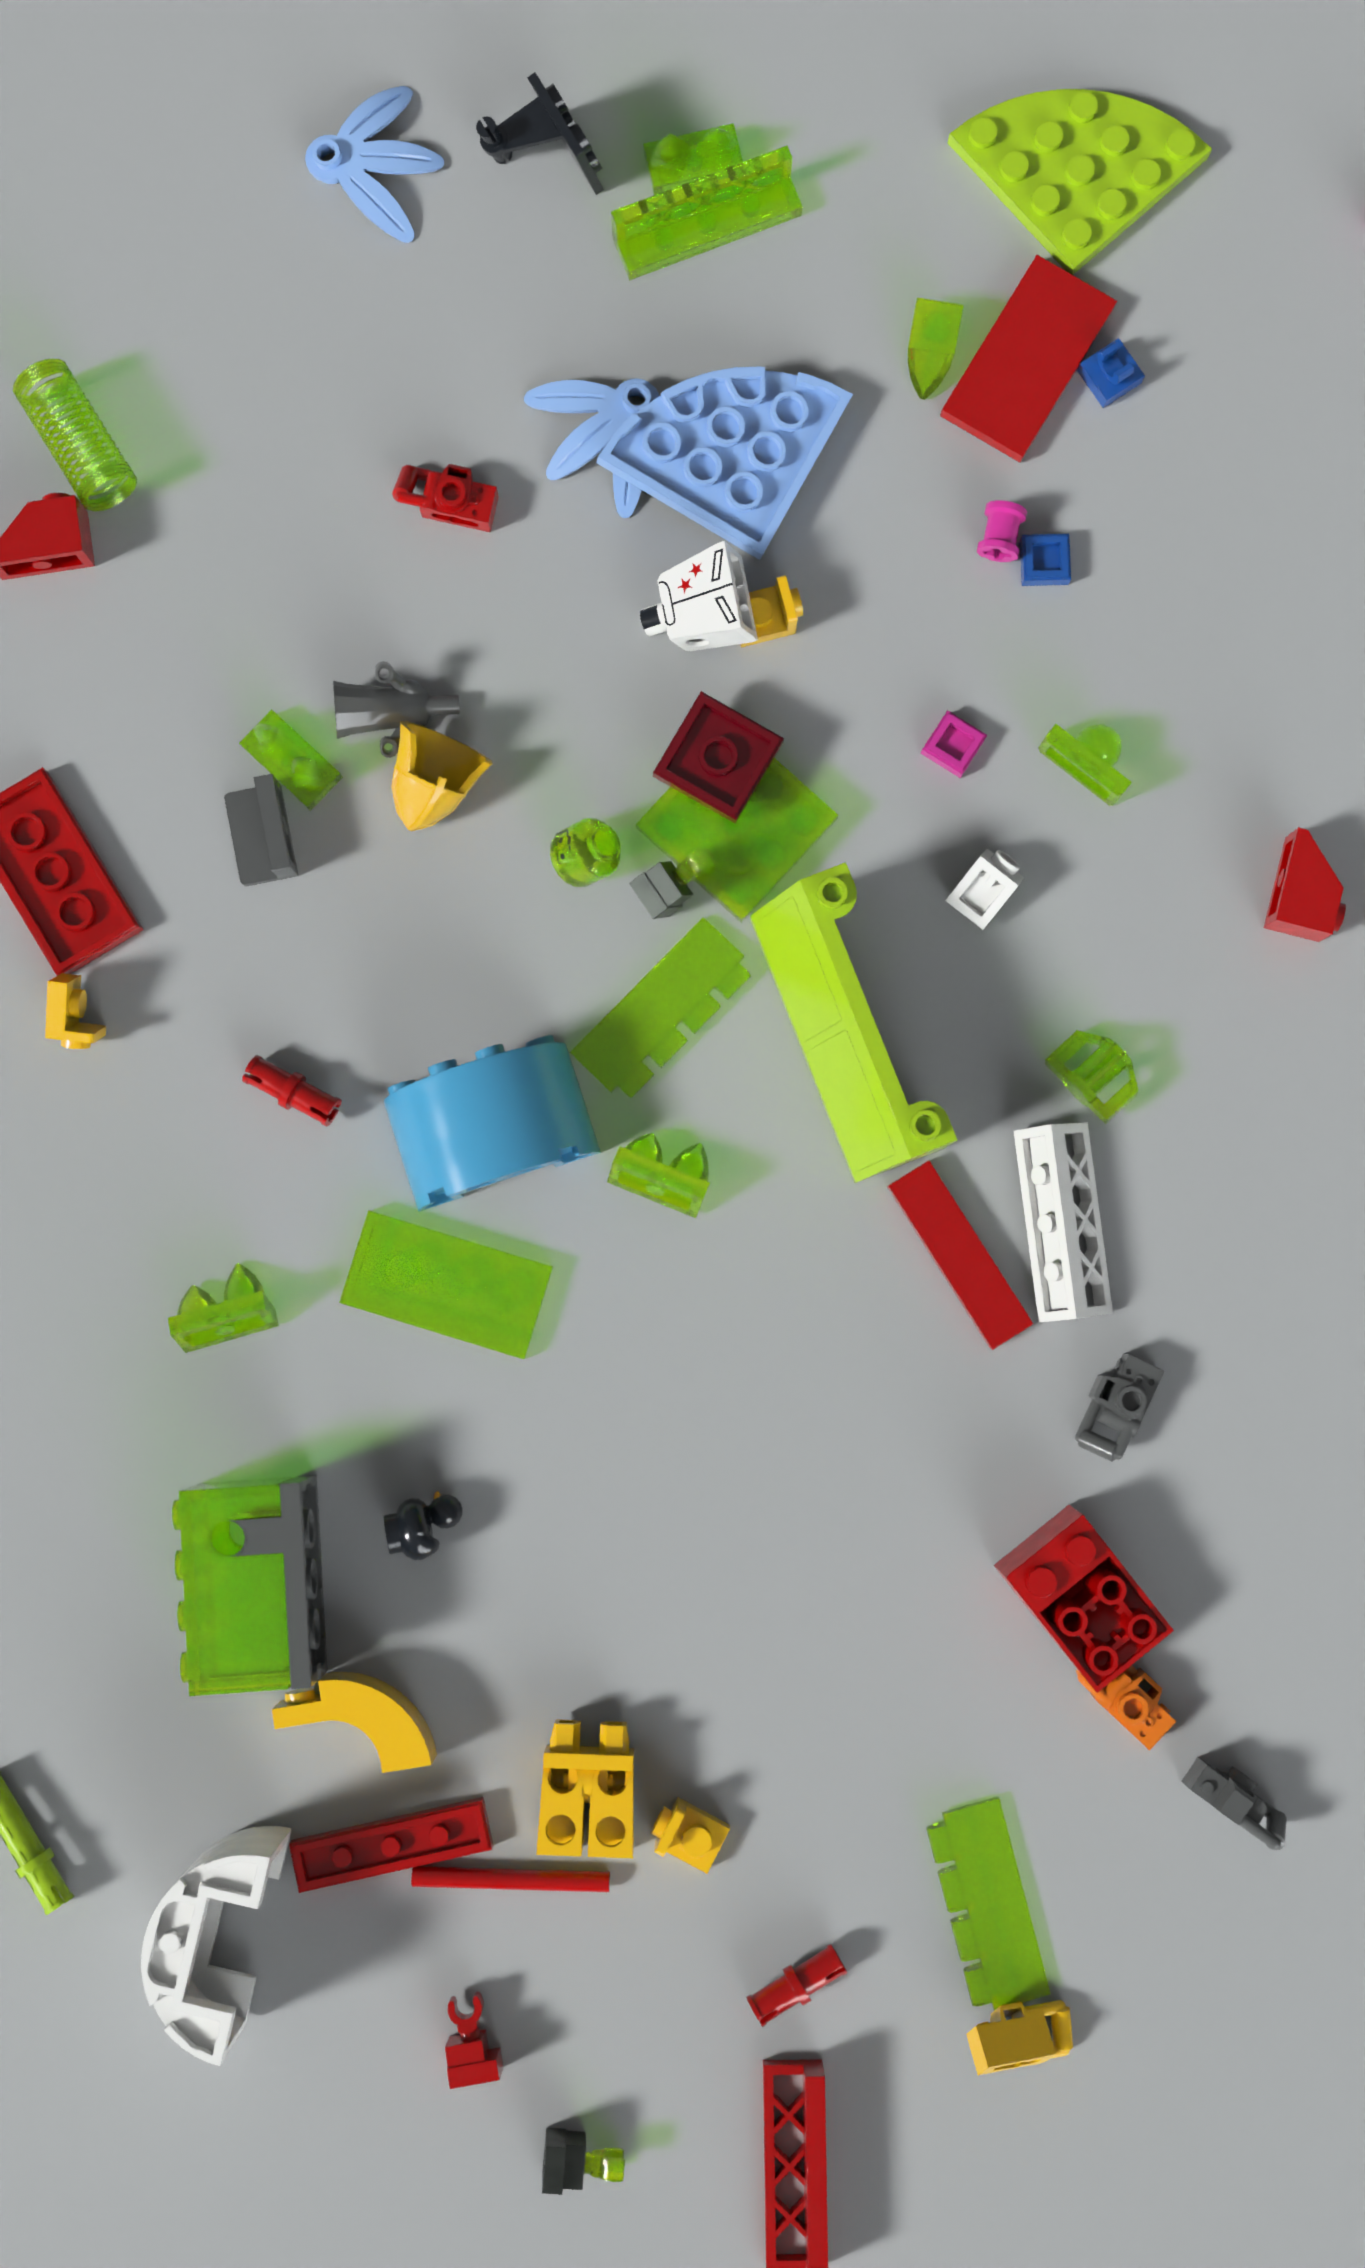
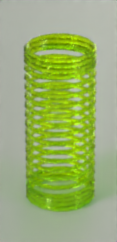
[12,358,138,512]

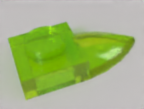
[908,298,964,400]

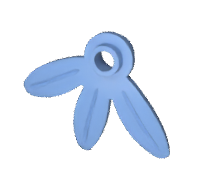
[305,86,444,243]
[524,378,659,518]

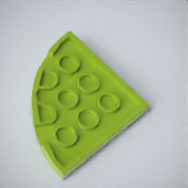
[947,89,1212,275]

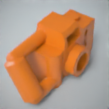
[1076,1665,1176,1750]

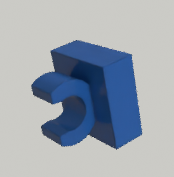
[1077,338,1145,408]

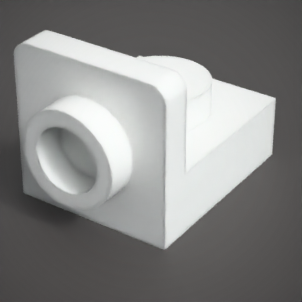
[945,849,1024,930]

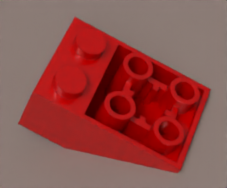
[994,1505,1174,1693]

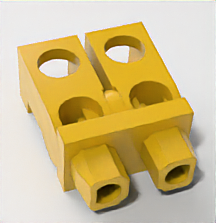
[536,1719,635,1859]

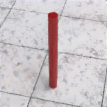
[411,1866,610,1892]

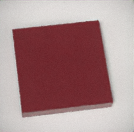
[653,691,784,824]

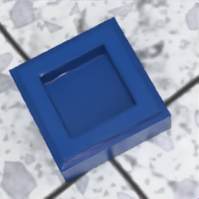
[1020,533,1071,586]

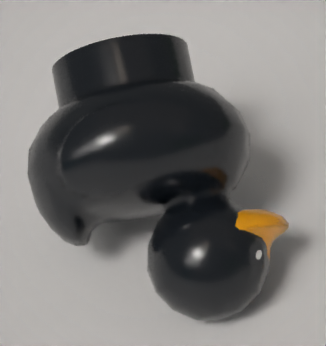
[383,1491,463,1560]

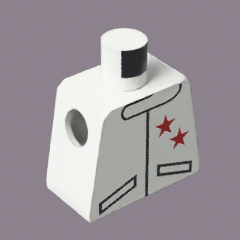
[640,541,758,651]

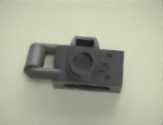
[1075,1354,1164,1462]
[1181,1757,1287,1850]

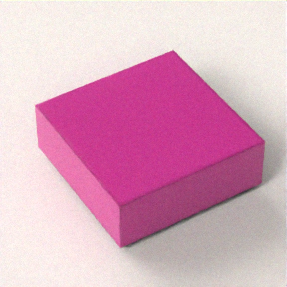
[920,710,987,778]

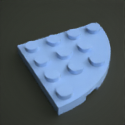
[596,366,853,560]

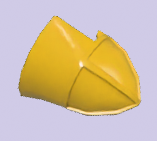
[391,721,493,831]

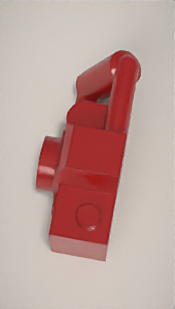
[392,464,499,532]

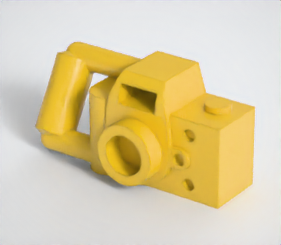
[966,2000,1073,2075]

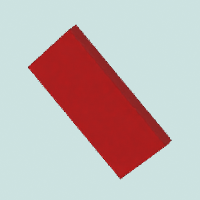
[940,255,1117,463]
[0,767,144,976]

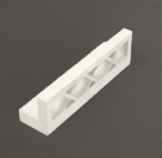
[1014,1122,1113,1322]

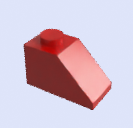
[0,492,95,580]
[1263,827,1346,942]

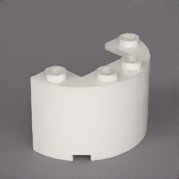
[141,1826,292,2066]

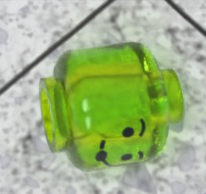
[550,818,621,887]

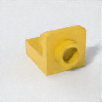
[740,575,803,648]
[45,973,106,1049]
[650,1797,730,1874]

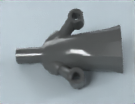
[333,661,460,758]

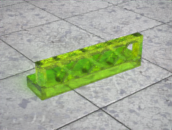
[611,145,803,281]

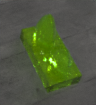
[643,123,744,196]
[239,709,343,811]
[607,1133,710,1218]
[168,1263,279,1353]

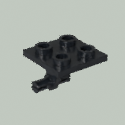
[476,72,604,195]

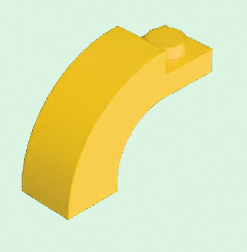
[272,1672,437,1773]

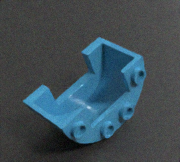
[383,1035,601,1212]

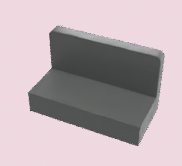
[224,774,299,887]

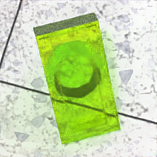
[1038,724,1132,806]

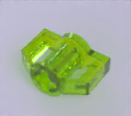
[1045,1030,1139,1124]

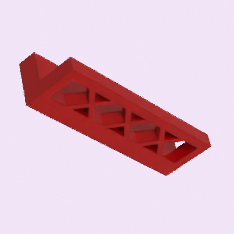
[763,2059,828,2268]

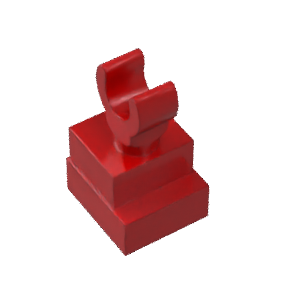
[445,1991,504,2089]

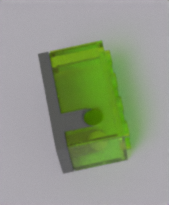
[172,1475,328,1696]

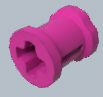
[977,500,1027,562]

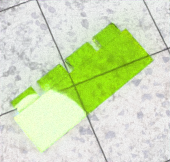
[570,917,751,1098]
[926,1797,1051,2010]

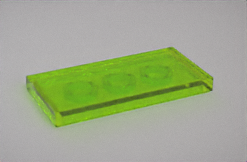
[339,1210,554,1359]

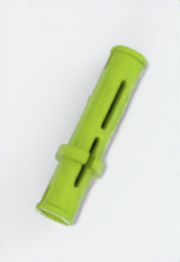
[0,1771,75,1915]

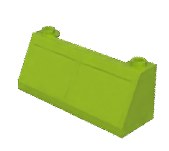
[750,862,958,1183]

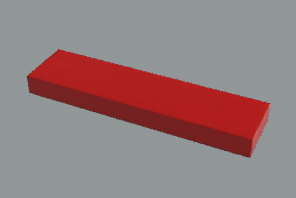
[887,1160,1033,1350]
[289,1797,494,1893]

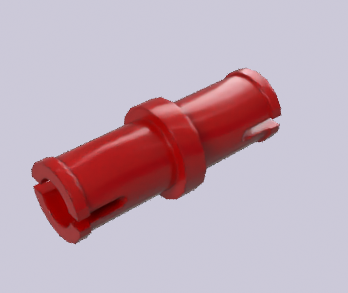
[242,1055,342,1127]
[746,1944,848,2027]

